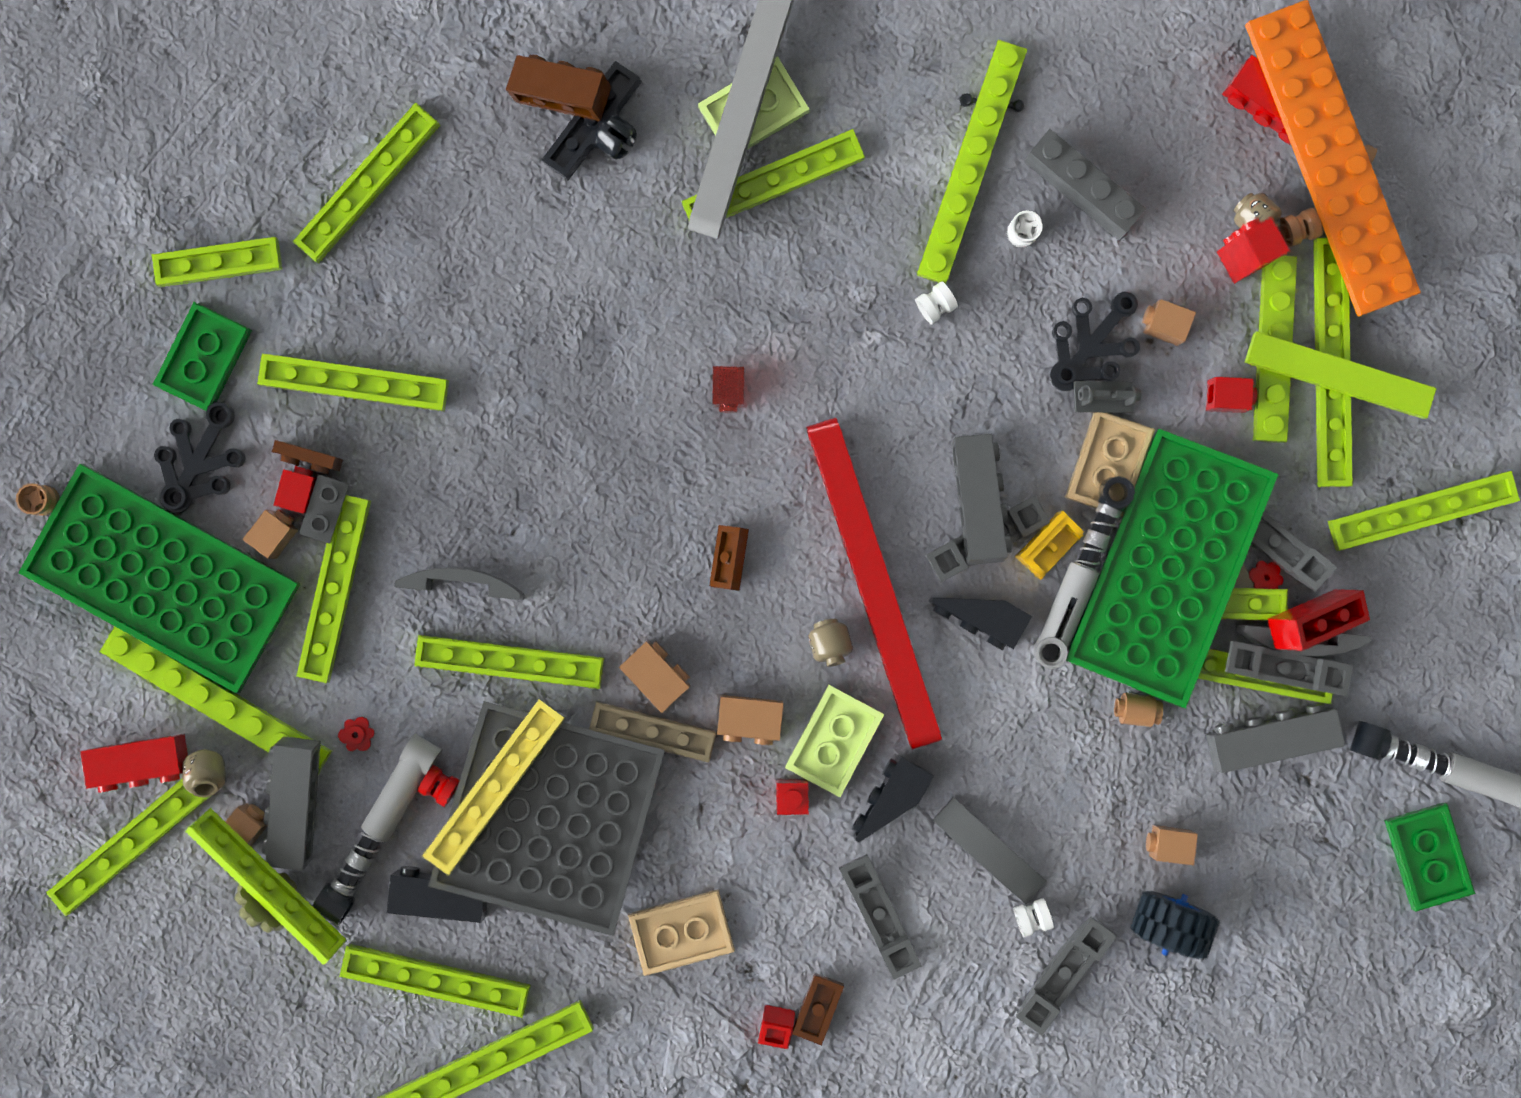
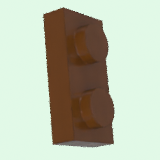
[272,440,343,474]
[709,525,749,591]
[792,972,844,1046]

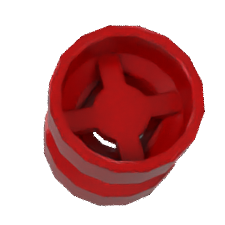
[417,765,460,808]

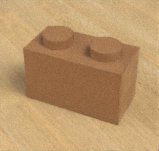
[619,641,691,713]
[717,695,783,745]

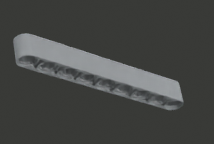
[688,0,794,239]

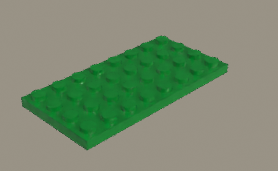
[1066,429,1278,709]
[18,464,300,694]

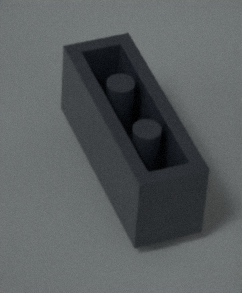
[387,866,488,923]

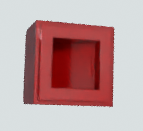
[758,1005,795,1049]

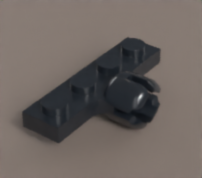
[542,61,642,181]

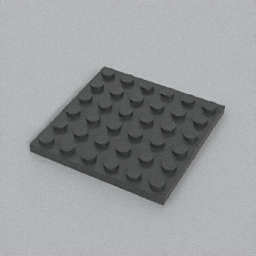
[428,701,665,936]

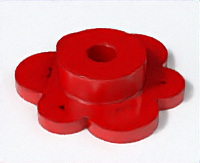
[1248,561,1284,589]
[338,717,375,751]

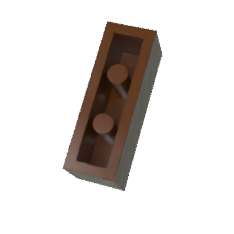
[506,55,612,121]

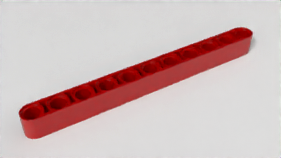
[806,417,942,750]

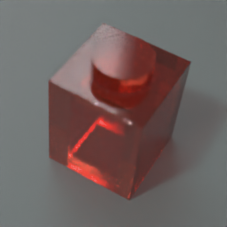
[712,366,745,413]

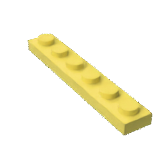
[422,700,565,875]

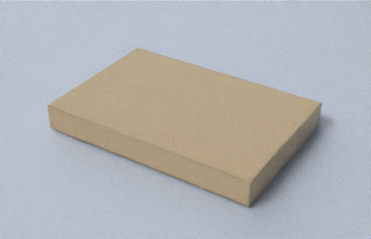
[1065,413,1155,517]
[628,889,735,976]

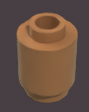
[1114,693,1163,727]

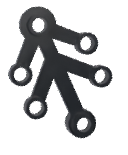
[1050,292,1140,391]
[154,402,246,513]

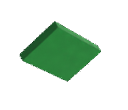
[152,302,253,411]
[1384,802,1475,912]

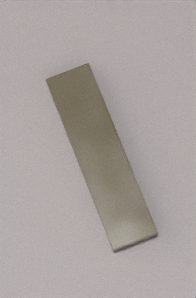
[589,701,717,763]

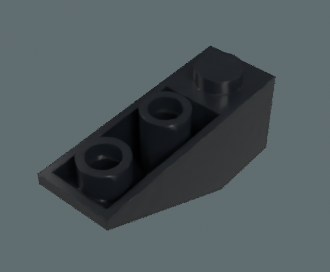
[929,598,1032,651]
[852,754,934,842]

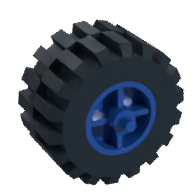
[1130,891,1220,959]

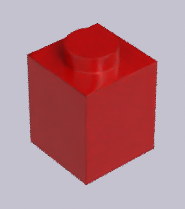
[1206,377,1257,413]
[273,466,317,514]
[776,779,809,815]

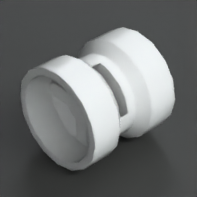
[1007,210,1043,248]
[915,281,958,325]
[1013,898,1054,938]

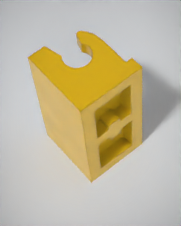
[1015,511,1084,580]

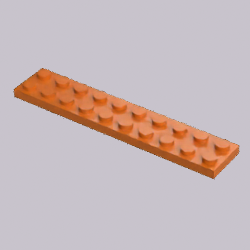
[1245,0,1421,317]

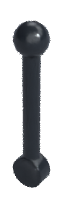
[960,93,1024,112]

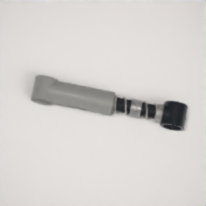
[1033,476,1135,669]
[1350,721,1521,808]
[312,734,443,926]

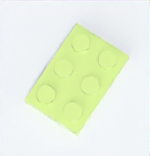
[698,56,810,149]
[785,684,884,797]

